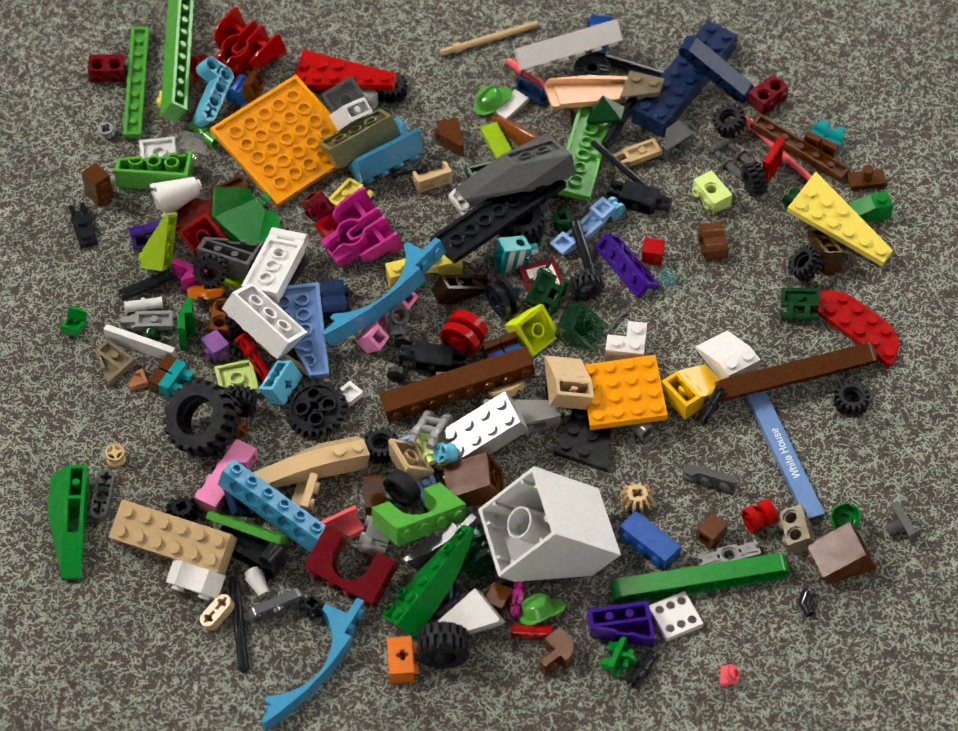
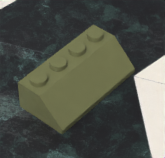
[318,108,400,169]

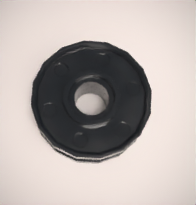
[574,54,611,76]
[485,277,521,320]

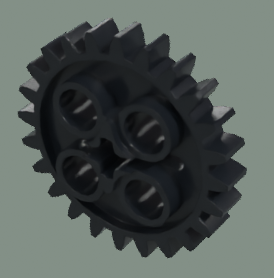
[284,379,348,440]

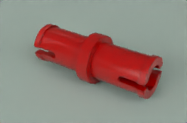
[511,624,553,640]

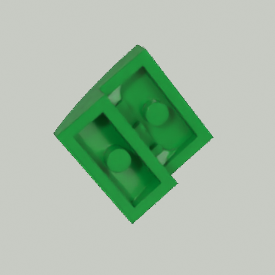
[177,297,196,350]

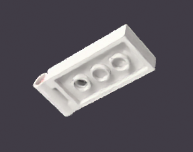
[241,227,309,304]

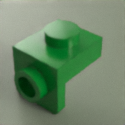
[60,306,87,336]

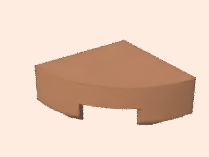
[129,368,149,392]

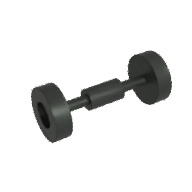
[387,334,413,382]

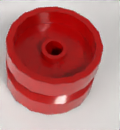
[439,309,488,358]

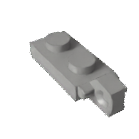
[121,310,174,331]

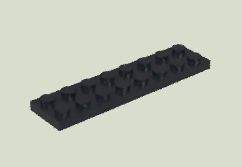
[430,180,567,264]

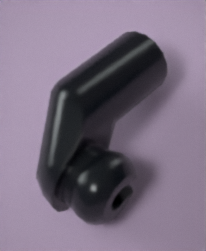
[798,587,816,618]

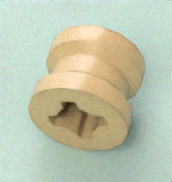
[105,444,126,468]

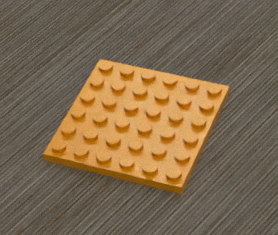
[210,75,340,207]

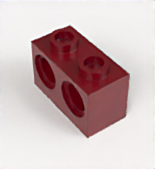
[87,54,126,83]
[747,74,789,115]

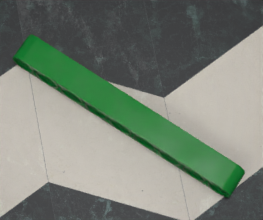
[609,553,790,605]

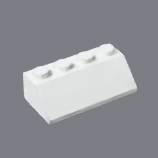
[222,282,307,359]

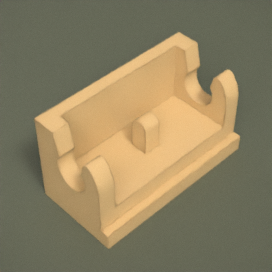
[411,161,452,193]

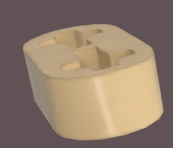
[200,594,234,630]

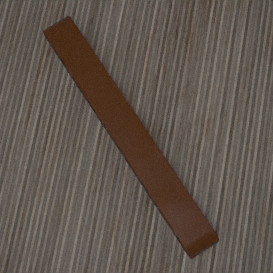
[714,342,878,402]

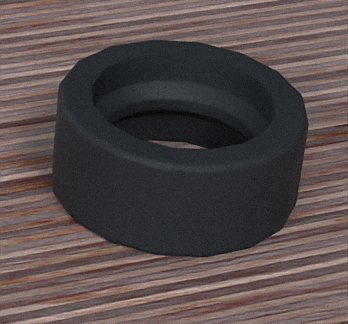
[383,469,421,507]

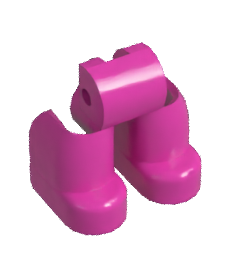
[321,187,404,266]

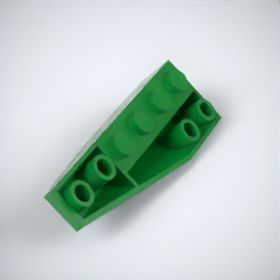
[47,465,90,580]
[381,525,474,639]

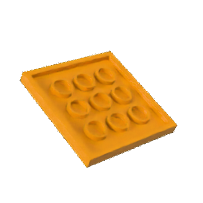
[584,355,668,430]

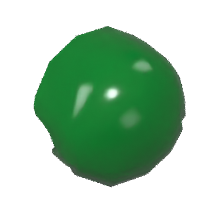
[830,502,861,529]

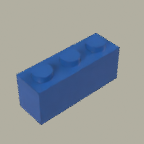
[619,511,681,571]

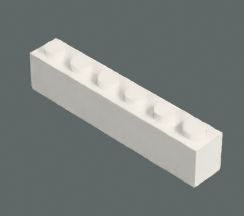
[514,19,623,72]

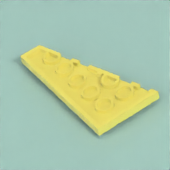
[787,172,893,266]

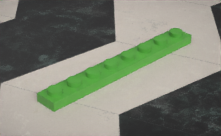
[123,27,149,139]

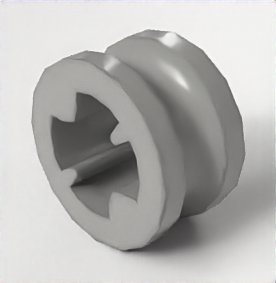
[97,122,114,139]

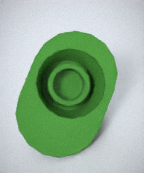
[474,85,512,115]
[520,593,566,625]

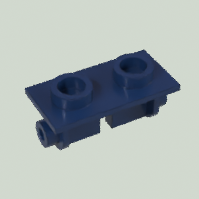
[513,76,548,106]

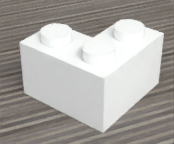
[605,321,647,362]

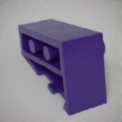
[586,601,655,647]

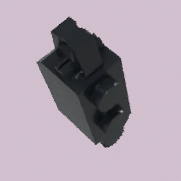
[606,180,672,215]
[398,341,467,374]

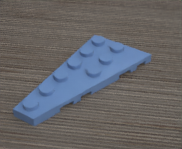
[277,282,330,380]

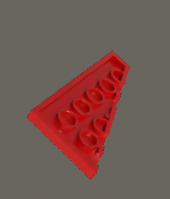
[293,49,397,91]

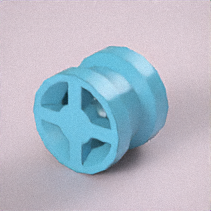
[608,196,626,220]
[433,443,458,463]

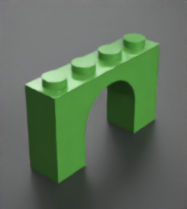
[372,483,466,546]

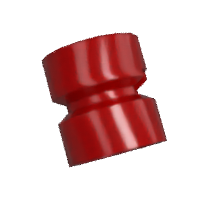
[741,499,778,533]

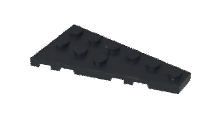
[553,362,611,473]

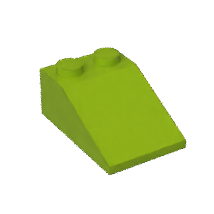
[139,212,177,271]

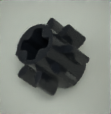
[300,594,325,621]

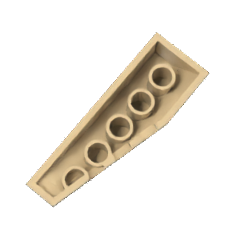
[253,436,370,488]

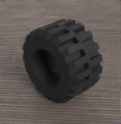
[499,206,544,244]
[417,621,469,668]

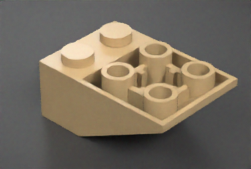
[544,356,594,410]

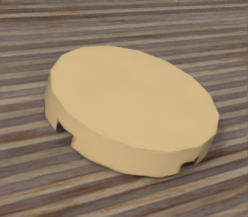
[487,379,526,398]

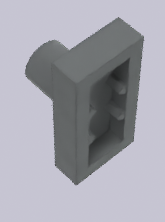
[885,501,919,544]

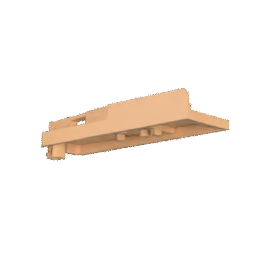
[545,75,641,110]

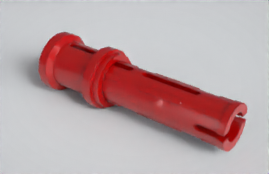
[235,332,270,381]

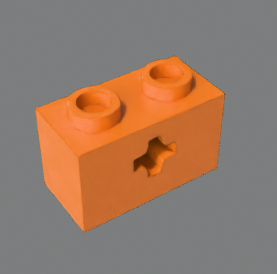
[387,636,418,684]

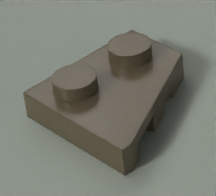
[620,71,664,101]
[94,339,136,386]

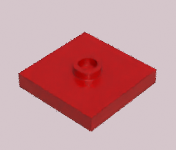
[762,137,785,184]

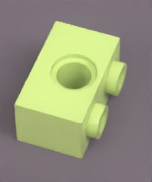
[692,170,732,215]

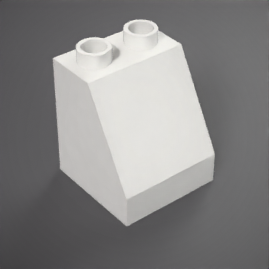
[478,466,621,582]

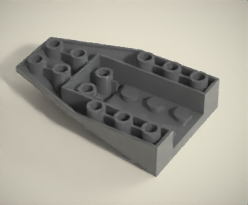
[455,133,576,202]

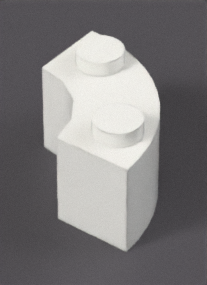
[166,559,226,601]

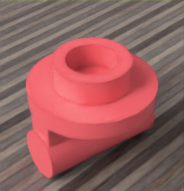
[720,664,740,687]

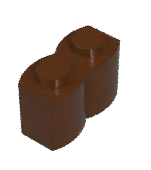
[696,222,729,261]

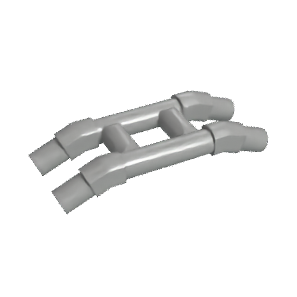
[407,410,453,450]

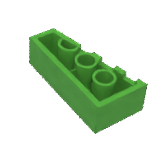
[114,151,194,189]

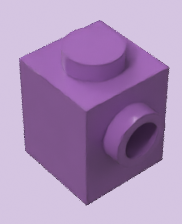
[201,329,230,364]

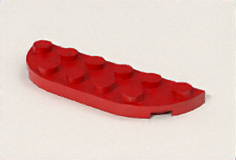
[812,290,899,368]

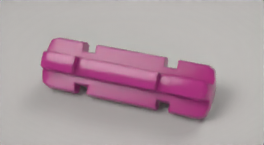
[509,581,526,618]

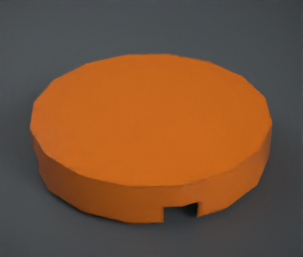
[187,284,225,300]

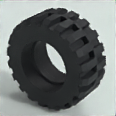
[163,379,241,457]

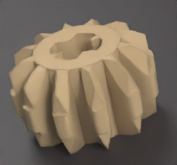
[620,481,654,515]

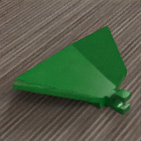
[212,186,281,243]

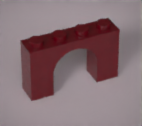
[304,525,400,607]

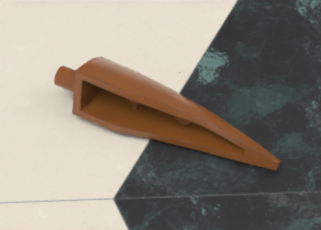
[488,114,540,147]

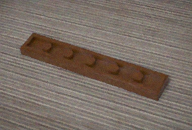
[749,114,851,182]

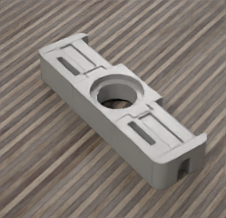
[697,539,761,565]

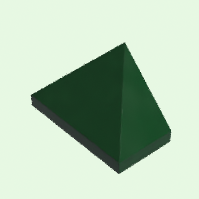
[587,95,625,124]

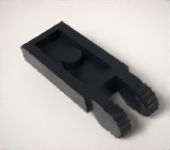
[69,202,98,249]

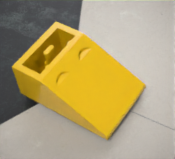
[661,364,720,419]

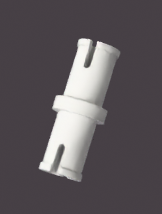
[124,297,163,313]

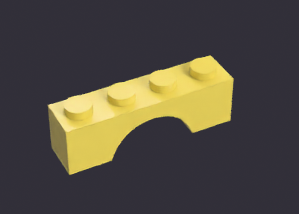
[385,255,463,289]

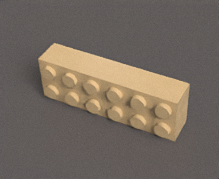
[109,499,238,576]

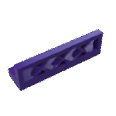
[594,234,660,298]

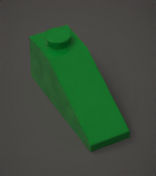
[848,191,893,222]

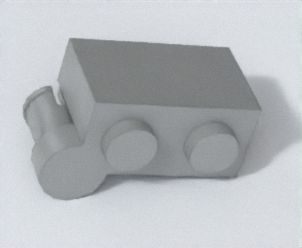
[358,515,389,557]

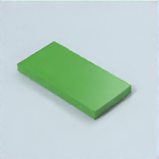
[206,511,292,545]

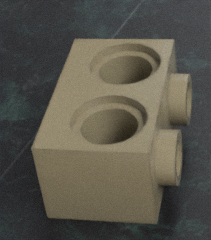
[778,504,815,554]

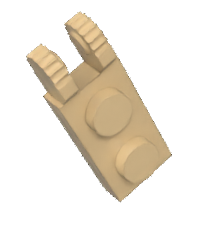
[613,138,662,171]

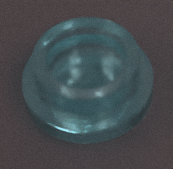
[658,268,677,286]

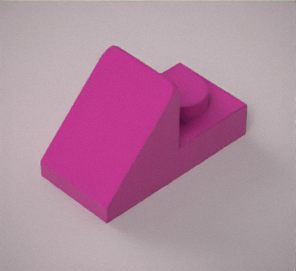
[172,257,209,291]

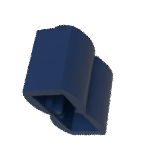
[321,279,350,319]

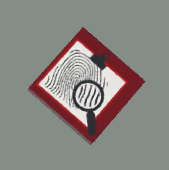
[518,258,563,294]

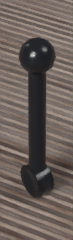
[391,165,428,178]

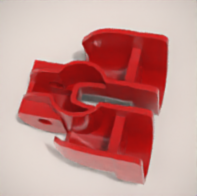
[214,6,287,81]

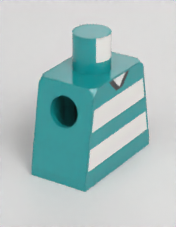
[493,235,538,275]

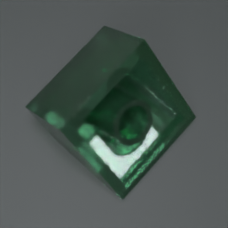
[554,301,606,353]

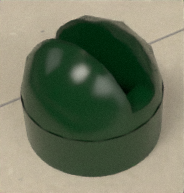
[143,328,159,341]

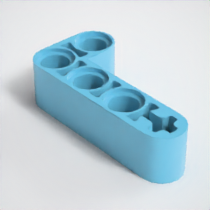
[193,57,233,128]

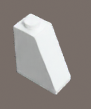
[438,589,505,635]

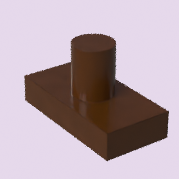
[846,165,887,191]

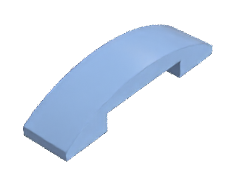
[550,197,616,255]

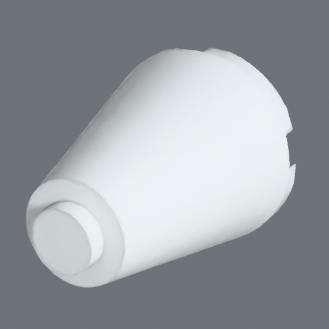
[149,177,203,218]

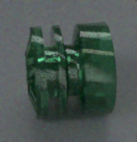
[461,525,496,579]

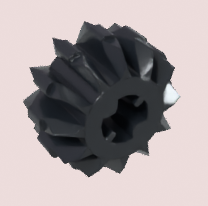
[165,495,199,522]

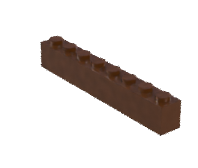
[379,346,535,422]

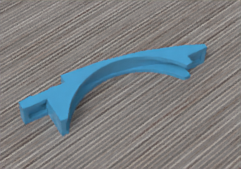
[322,237,446,347]
[261,598,366,731]

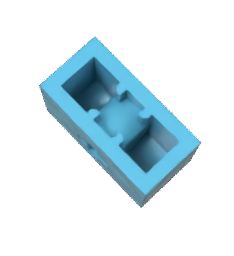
[259,360,303,405]

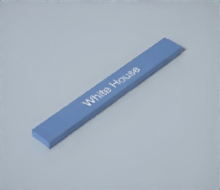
[746,391,825,521]

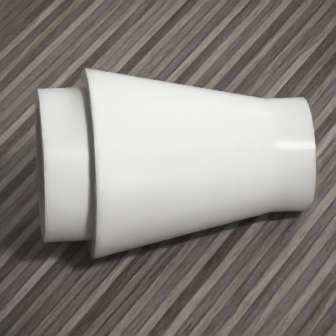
[244,566,270,598]

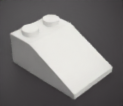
[695,331,760,380]

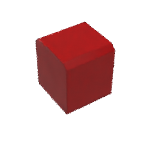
[641,237,665,265]

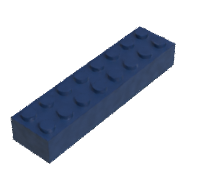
[632,20,738,138]

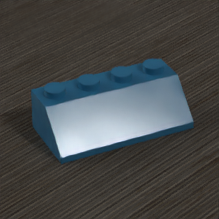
[348,128,424,186]

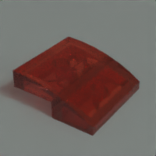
[175,199,213,232]

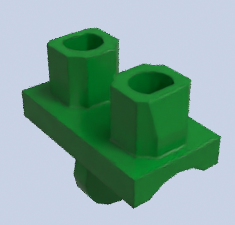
[600,636,637,679]

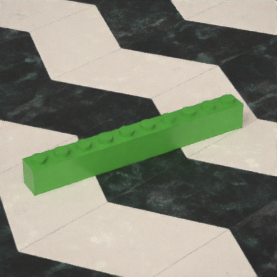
[160,0,194,122]

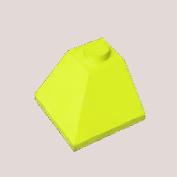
[504,304,561,357]

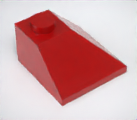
[177,211,230,257]

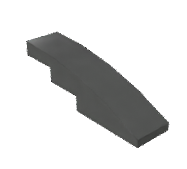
[404,514,483,568]

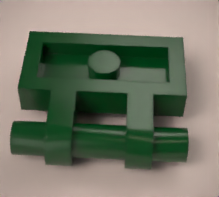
[524,268,568,316]
[780,287,821,322]

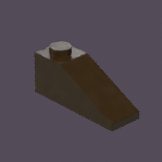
[807,229,844,275]
[431,275,490,304]

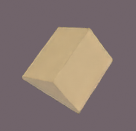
[388,438,435,481]

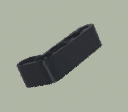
[219,525,286,579]

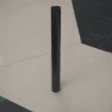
[590,139,649,186]

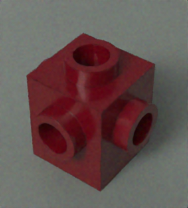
[300,191,333,221]

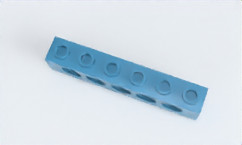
[217,459,326,552]

